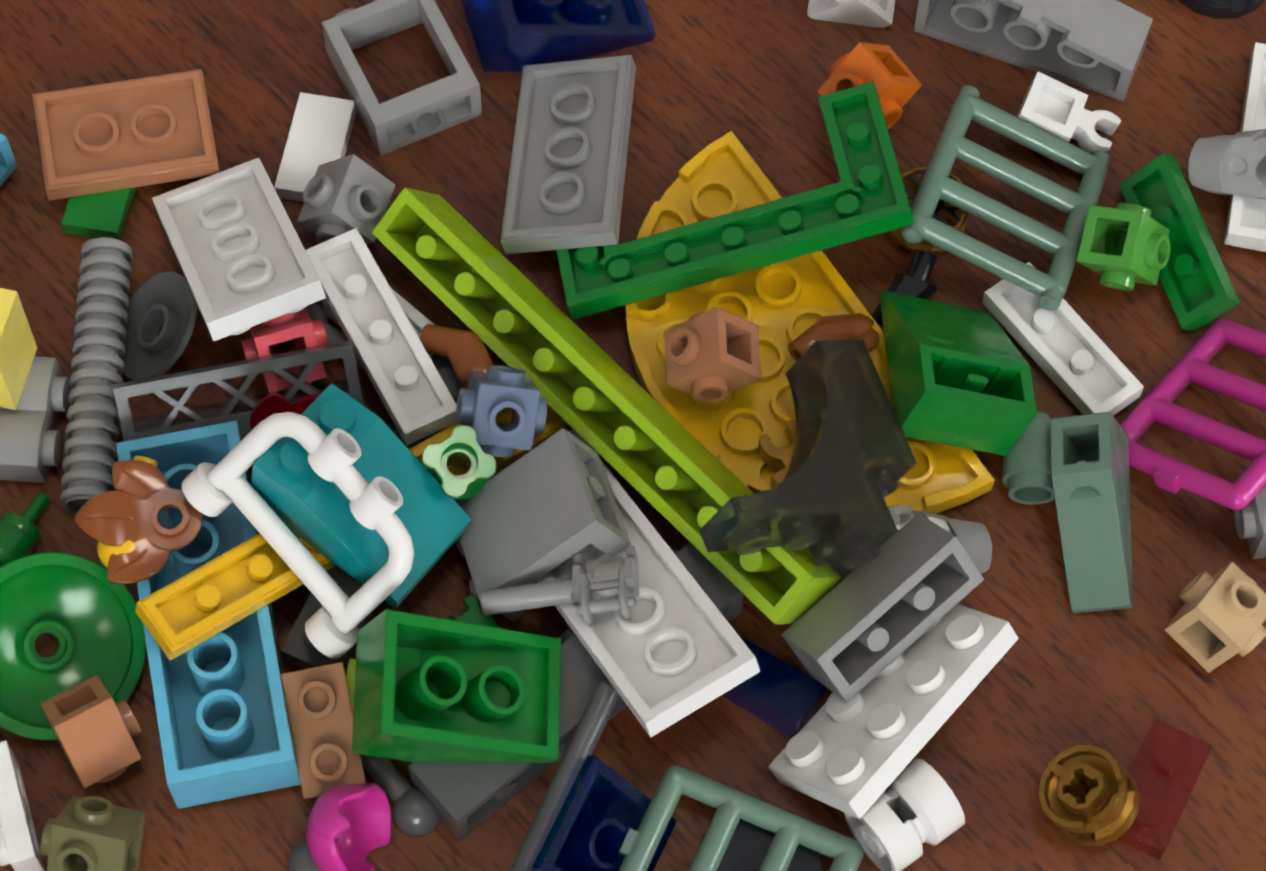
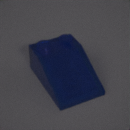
[461,0,656,72]

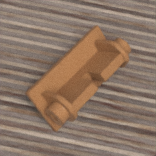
[280,662,366,799]

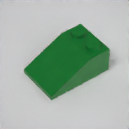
[352,609,561,763]

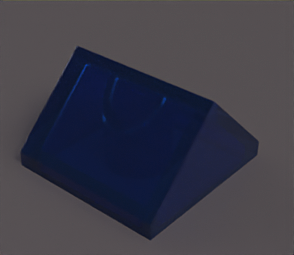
[532,755,677,871]

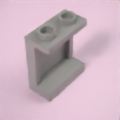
[455,428,631,622]

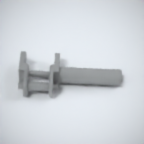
[480,546,639,624]

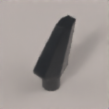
[872,249,937,326]

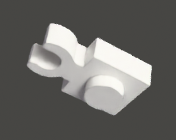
[1016,71,1121,154]

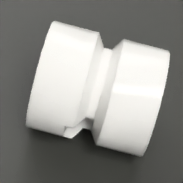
[844,758,965,871]

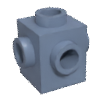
[456,366,547,457]

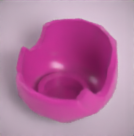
[306,783,391,871]

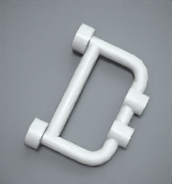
[182,412,415,659]

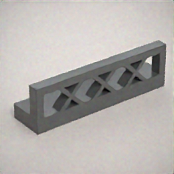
[113,340,364,441]

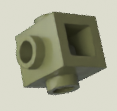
[40,796,146,871]

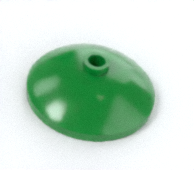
[0,553,146,740]

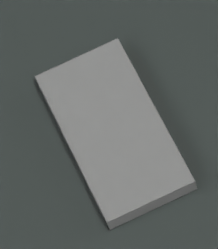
[500,55,636,254]

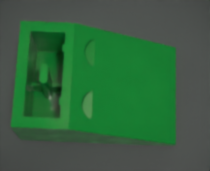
[880,290,1037,456]

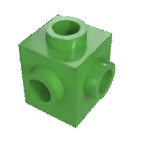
[1076,203,1171,291]

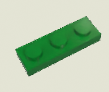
[1119,153,1240,332]

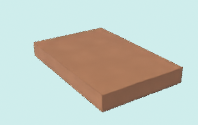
[32,69,219,201]

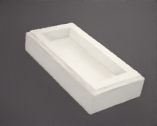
[274,92,357,202]

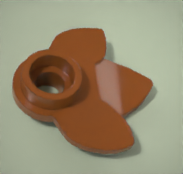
[74,460,202,584]

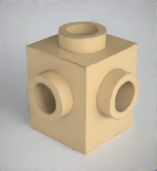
[1164,561,1266,673]

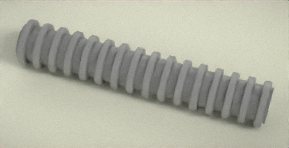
[59,237,133,514]

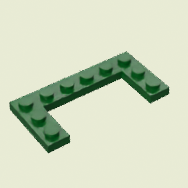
[556,81,914,320]

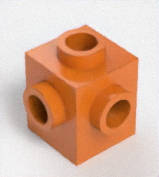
[817,42,922,129]

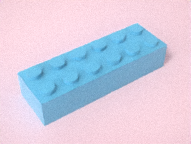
[116,420,301,809]

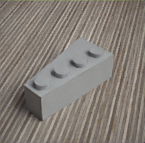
[914,0,1153,102]

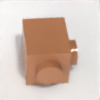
[40,675,142,788]

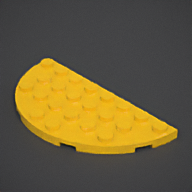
[626,130,995,523]

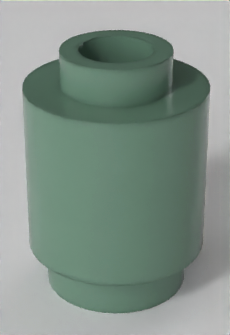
[1002,411,1055,505]

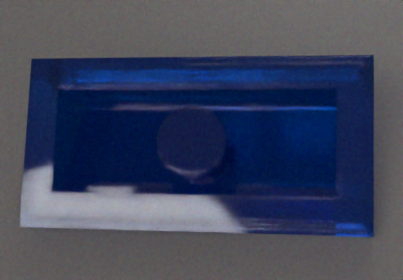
[722,634,827,738]

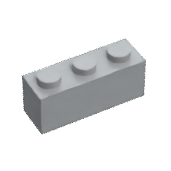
[781,514,984,702]

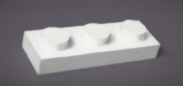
[982,262,1144,416]

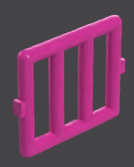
[1120,319,1266,510]

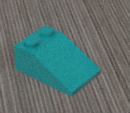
[251,383,472,609]

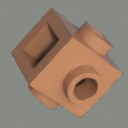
[665,307,761,403]

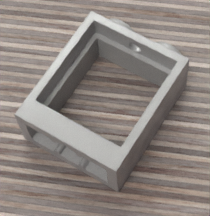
[321,0,482,156]

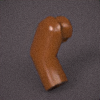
[788,313,880,368]
[420,324,493,389]

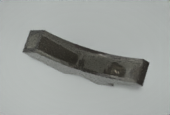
[699,340,917,569]

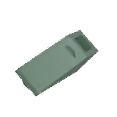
[1051,412,1133,613]

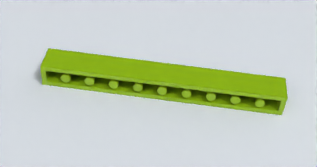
[371,187,842,625]

